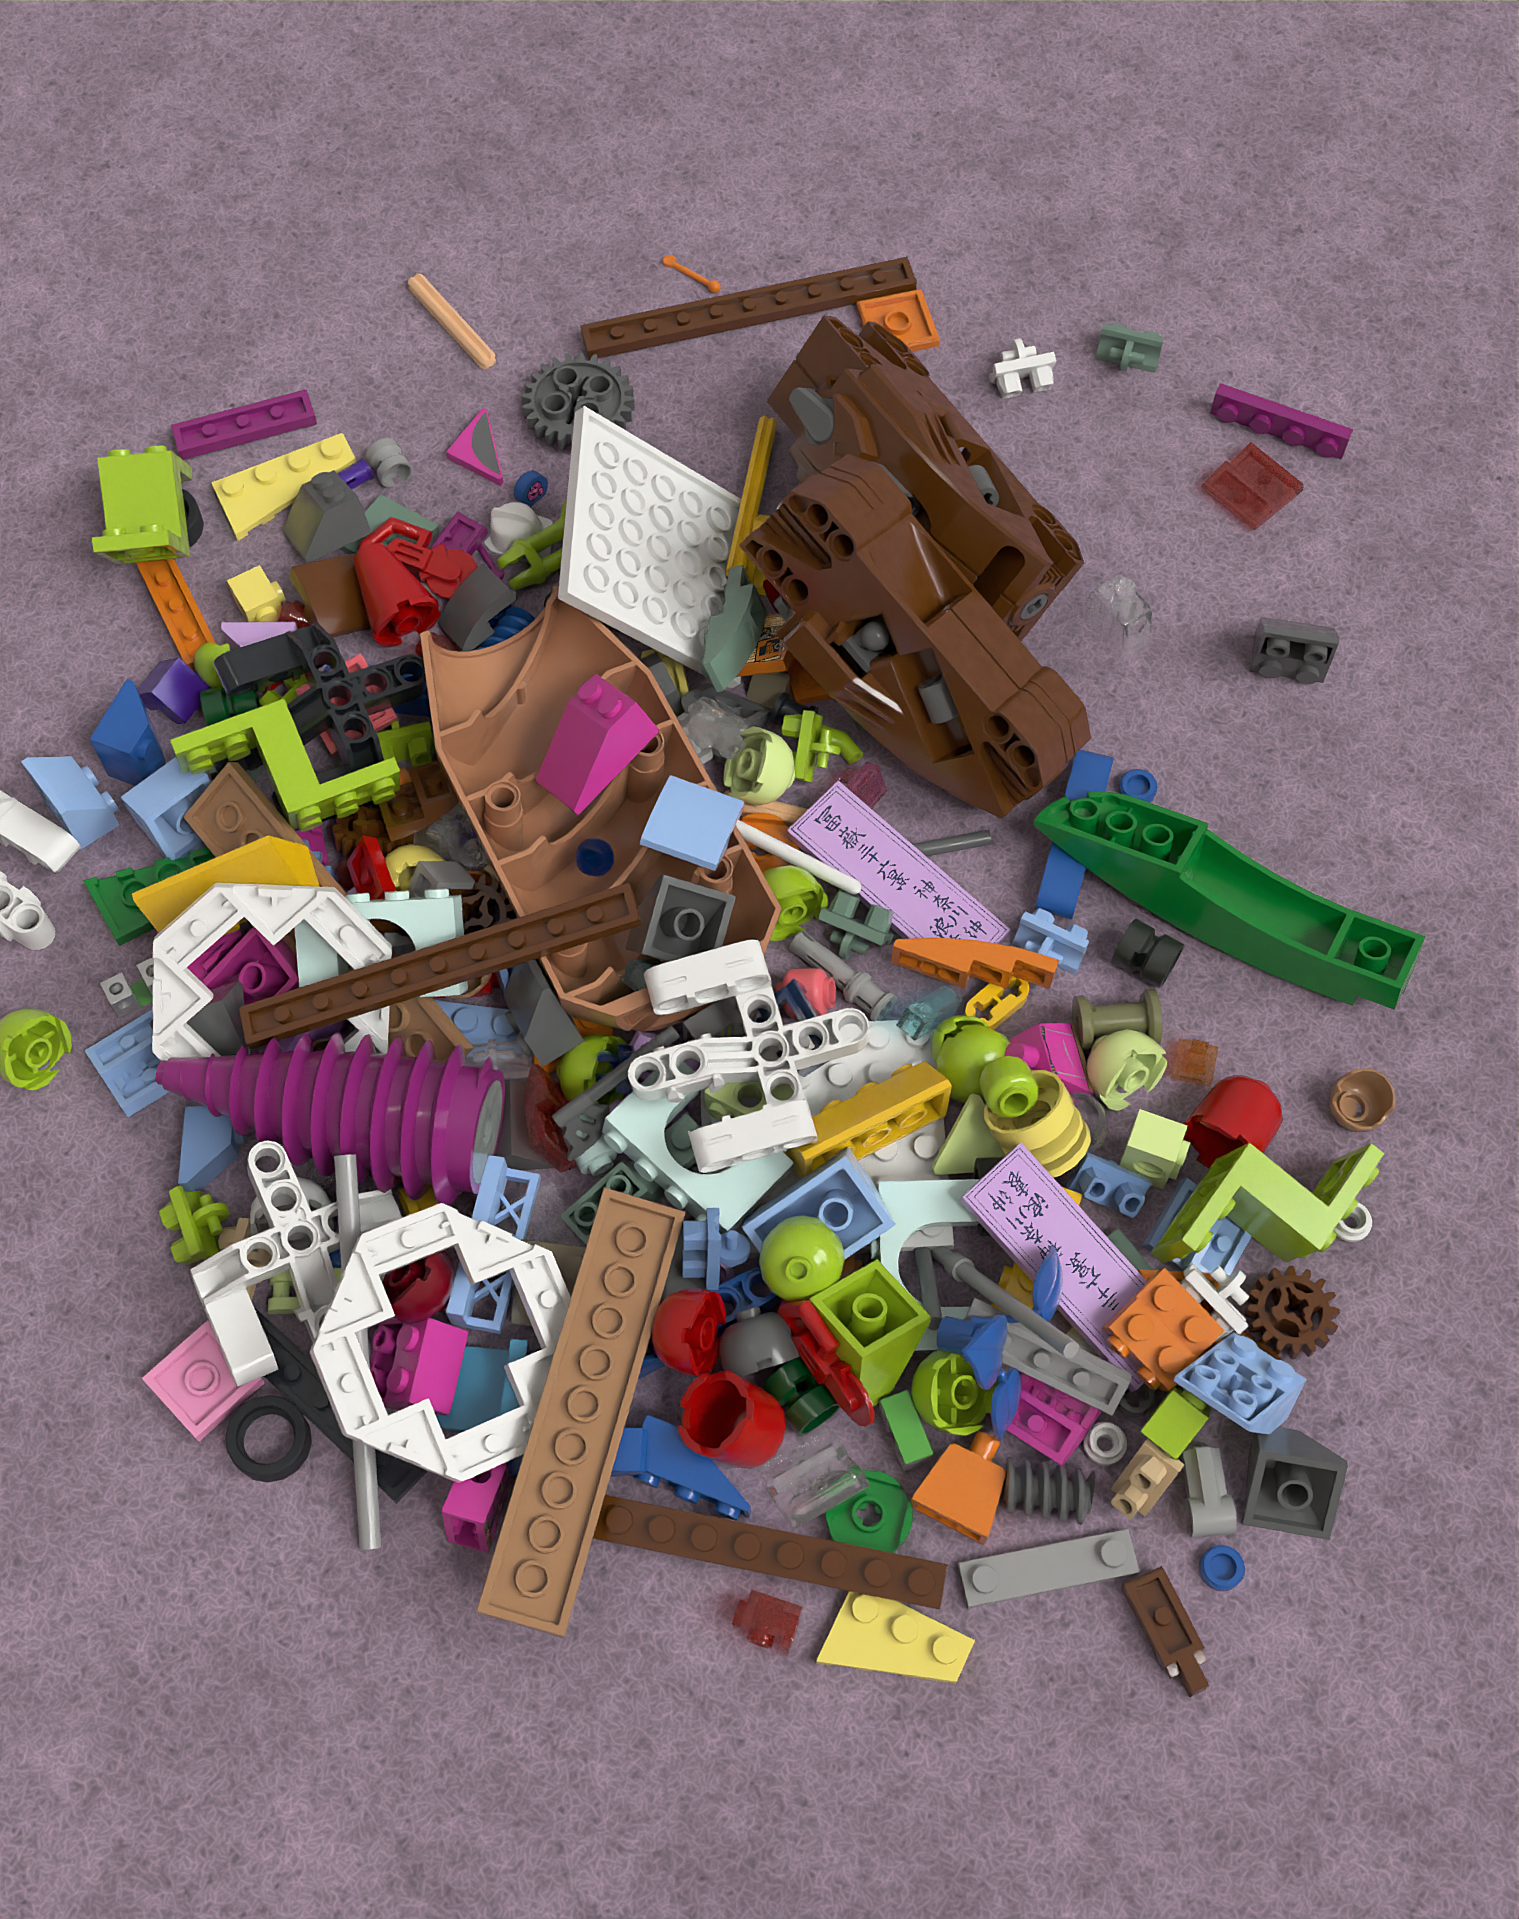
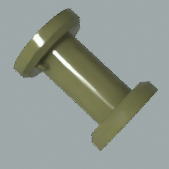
[1072,989,1163,1051]

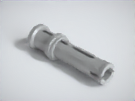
[789,930,897,1022]

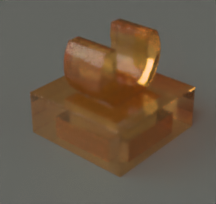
[1171,1038,1219,1087]

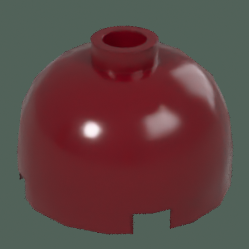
[382,1250,455,1323]

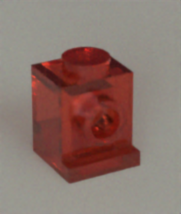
[732,1589,802,1657]

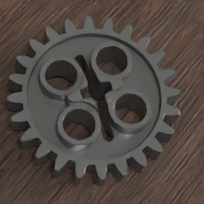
[522,352,635,451]

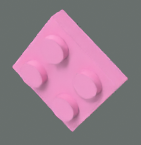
[142,1320,265,1442]

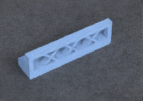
[446,1155,541,1334]

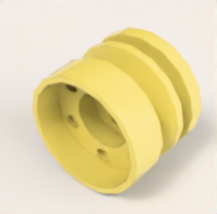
[984,1070,1091,1178]

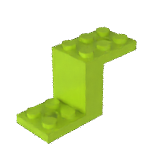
[92,446,193,565]
[170,699,400,832]
[1150,1143,1384,1264]

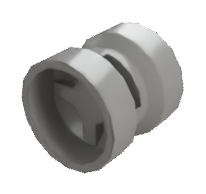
[366,438,413,488]

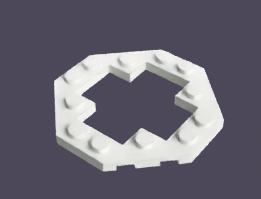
[152,883,392,1061]
[310,1203,571,1483]

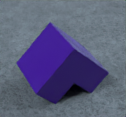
[137,657,212,724]

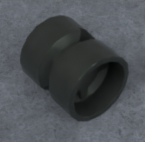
[1111,918,1184,989]

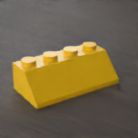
[132,835,320,935]
[783,1061,952,1180]

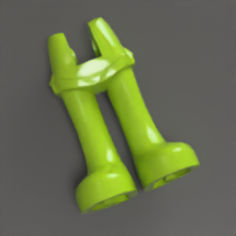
[496,500,567,591]

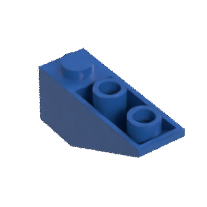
[633,1415,752,1521]

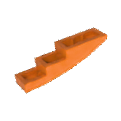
[891,937,1059,989]

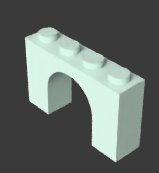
[295,888,468,997]
[602,1061,794,1234]
[870,1179,979,1353]

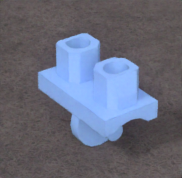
[1012,908,1089,974]

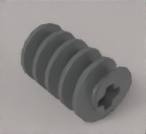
[1002,1457,1096,1525]

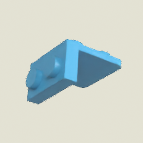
[436,1339,532,1432]

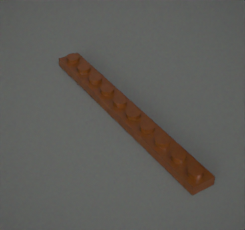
[580,257,917,360]
[239,883,642,1049]
[593,1495,948,1610]

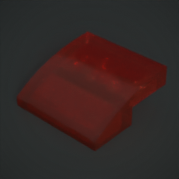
[1201,442,1303,531]
[525,1064,576,1173]

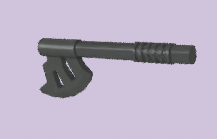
[552,1025,680,1161]

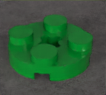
[825,1470,913,1553]

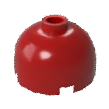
[650,1288,726,1376]

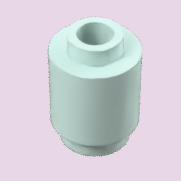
[563,1114,617,1176]

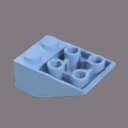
[1173,1332,1307,1435]

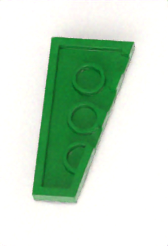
[83,847,216,946]

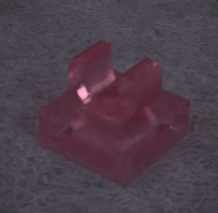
[838,761,887,809]

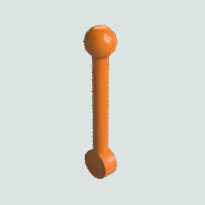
[663,255,721,294]

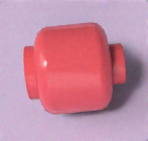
[776,968,836,1019]

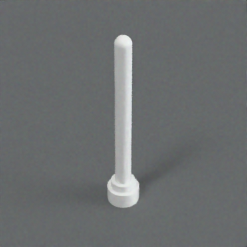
[736,820,861,895]

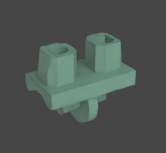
[1095,323,1164,373]
[818,891,894,960]

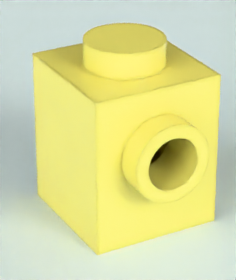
[227,565,286,622]

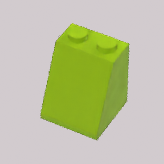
[809,1259,931,1407]

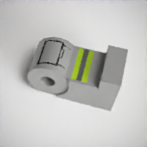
[683,996,756,1042]

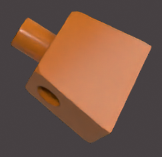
[911,1431,1007,1545]

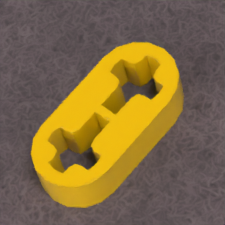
[964,976,1029,1030]

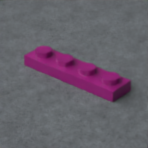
[1210,383,1353,460]
[171,389,317,460]

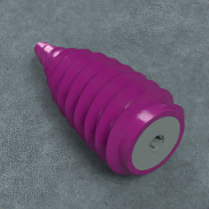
[156,1033,505,1206]

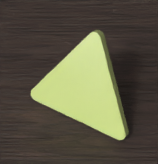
[931,1093,1006,1175]

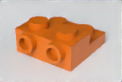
[1101,1268,1225,1391]

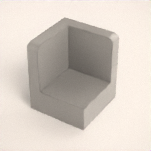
[408,861,475,898]

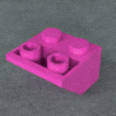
[370,1318,469,1416]

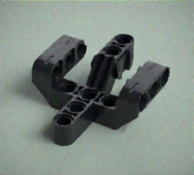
[213,622,426,831]

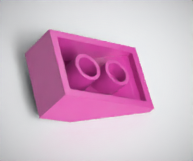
[536,674,660,815]
[201,926,299,1005]

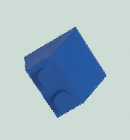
[90,679,166,786]

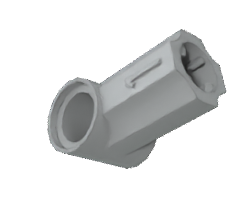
[1181,1446,1237,1538]

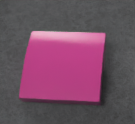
[989,1373,1102,1466]

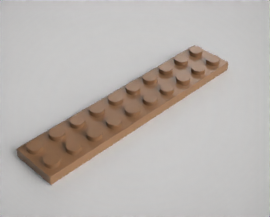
[183,762,474,1061]
[476,1188,685,1638]

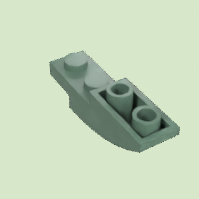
[700,565,767,692]
[560,1112,701,1245]

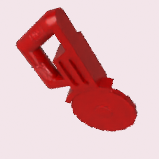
[357,516,478,599]
[778,1300,875,1427]

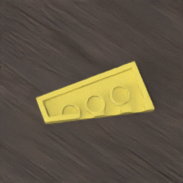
[211,433,356,541]

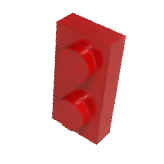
[347,836,396,920]

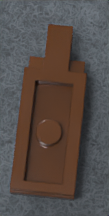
[1121,1566,1209,1697]

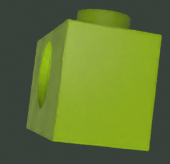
[1141,1384,1212,1460]

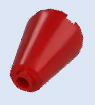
[353,542,441,647]

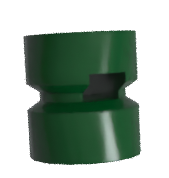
[200,686,261,726]
[763,1357,841,1437]

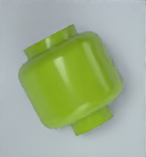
[980,1056,1039,1118]

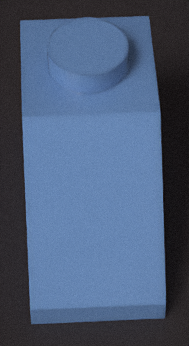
[178,1106,247,1192]

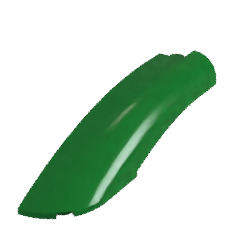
[1034,791,1426,1010]

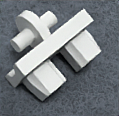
[988,338,1057,399]
[1180,1263,1249,1342]

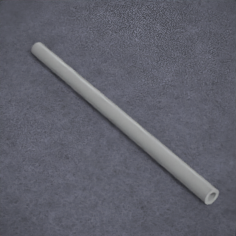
[334,1154,382,1550]

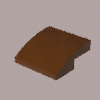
[288,553,371,637]
[378,760,459,842]

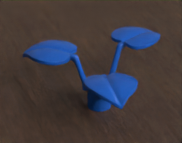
[936,1245,1063,1441]

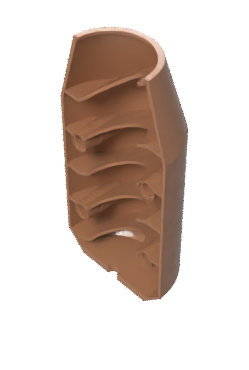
[420,584,782,1032]

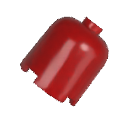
[1183,1075,1283,1169]
[678,1370,786,1469]

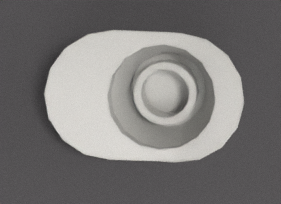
[484,502,553,564]

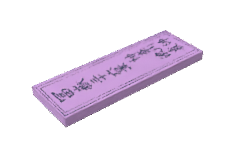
[786,781,1010,944]
[959,1143,1147,1392]

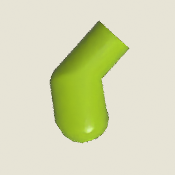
[819,724,864,765]

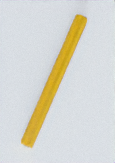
[725,416,777,578]

